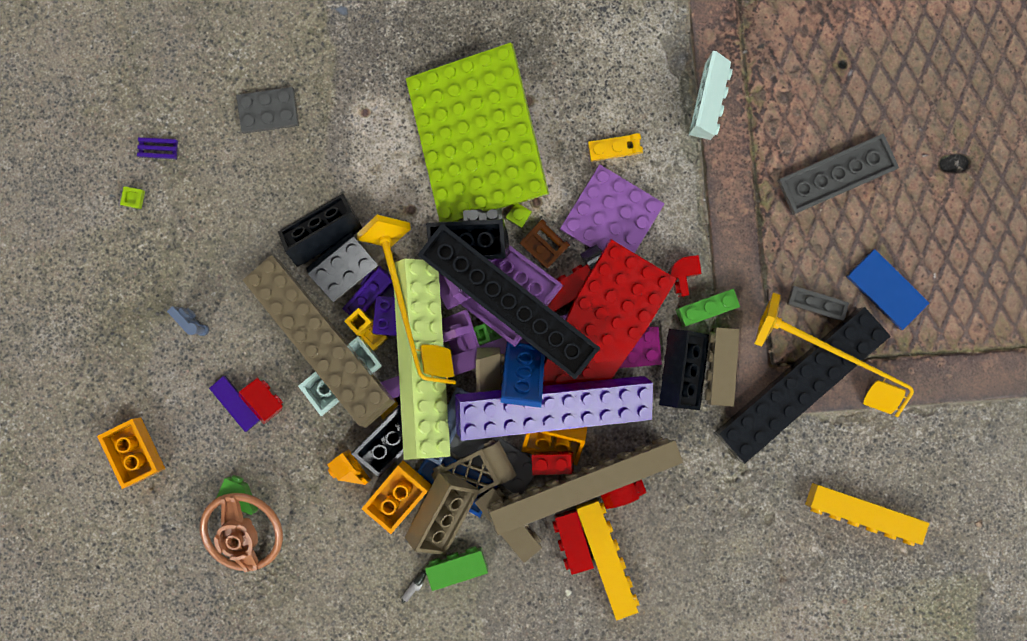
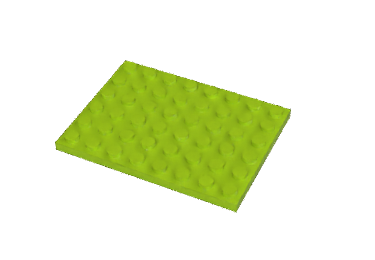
[406,42,549,222]

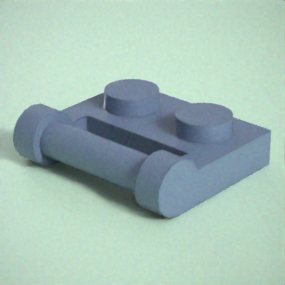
[167,306,209,336]

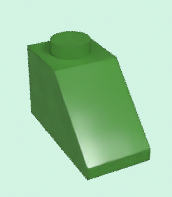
[217,475,258,515]

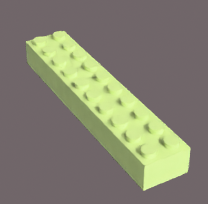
[394,258,451,460]

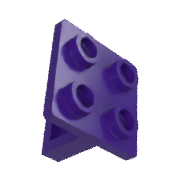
[372,296,397,336]

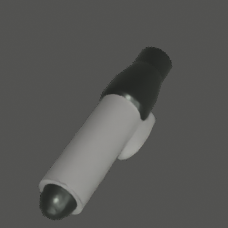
[401,570,427,603]

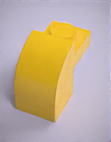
[344,308,388,351]

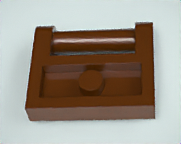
[519,219,570,269]

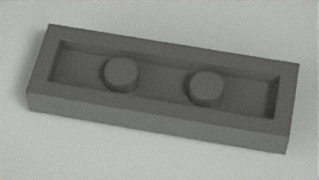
[787,286,849,321]

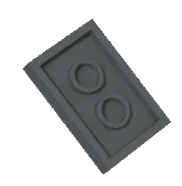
[236,87,299,134]

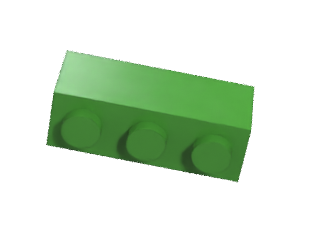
[675,289,740,327]
[425,546,488,591]

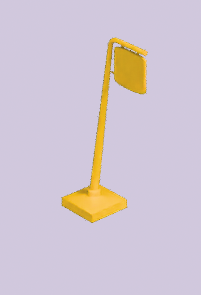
[357,214,456,384]
[754,293,914,417]

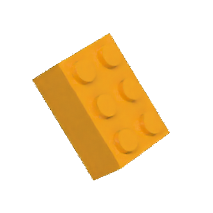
[97,417,166,489]
[361,460,432,534]

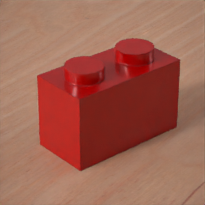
[239,377,283,424]
[532,451,574,475]

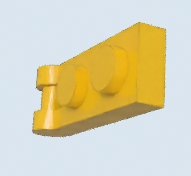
[588,133,643,162]

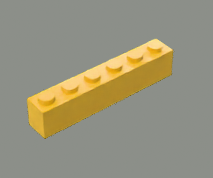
[805,483,930,546]
[576,499,640,621]

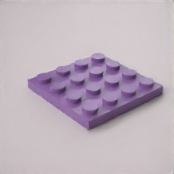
[560,164,664,253]
[461,245,563,347]

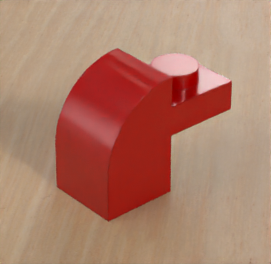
[668,255,702,298]
[601,479,647,509]

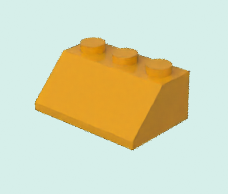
[521,427,588,466]

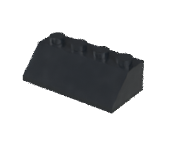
[278,193,363,267]
[426,219,510,259]
[659,329,709,410]
[351,403,403,478]

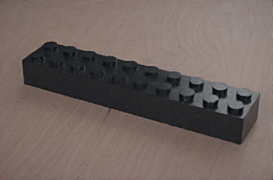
[417,224,600,380]
[714,307,891,464]

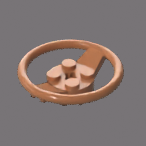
[200,493,283,572]

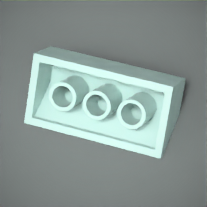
[689,51,733,140]
[298,336,382,416]

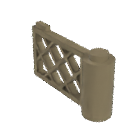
[431,438,517,494]

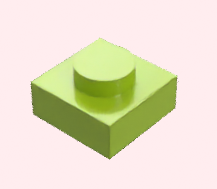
[120,186,145,209]
[506,203,532,229]

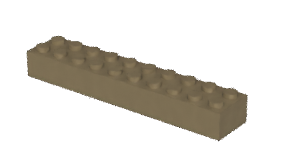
[242,255,396,428]
[486,437,683,535]

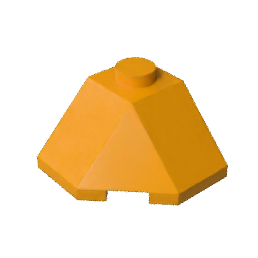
[327,449,371,485]

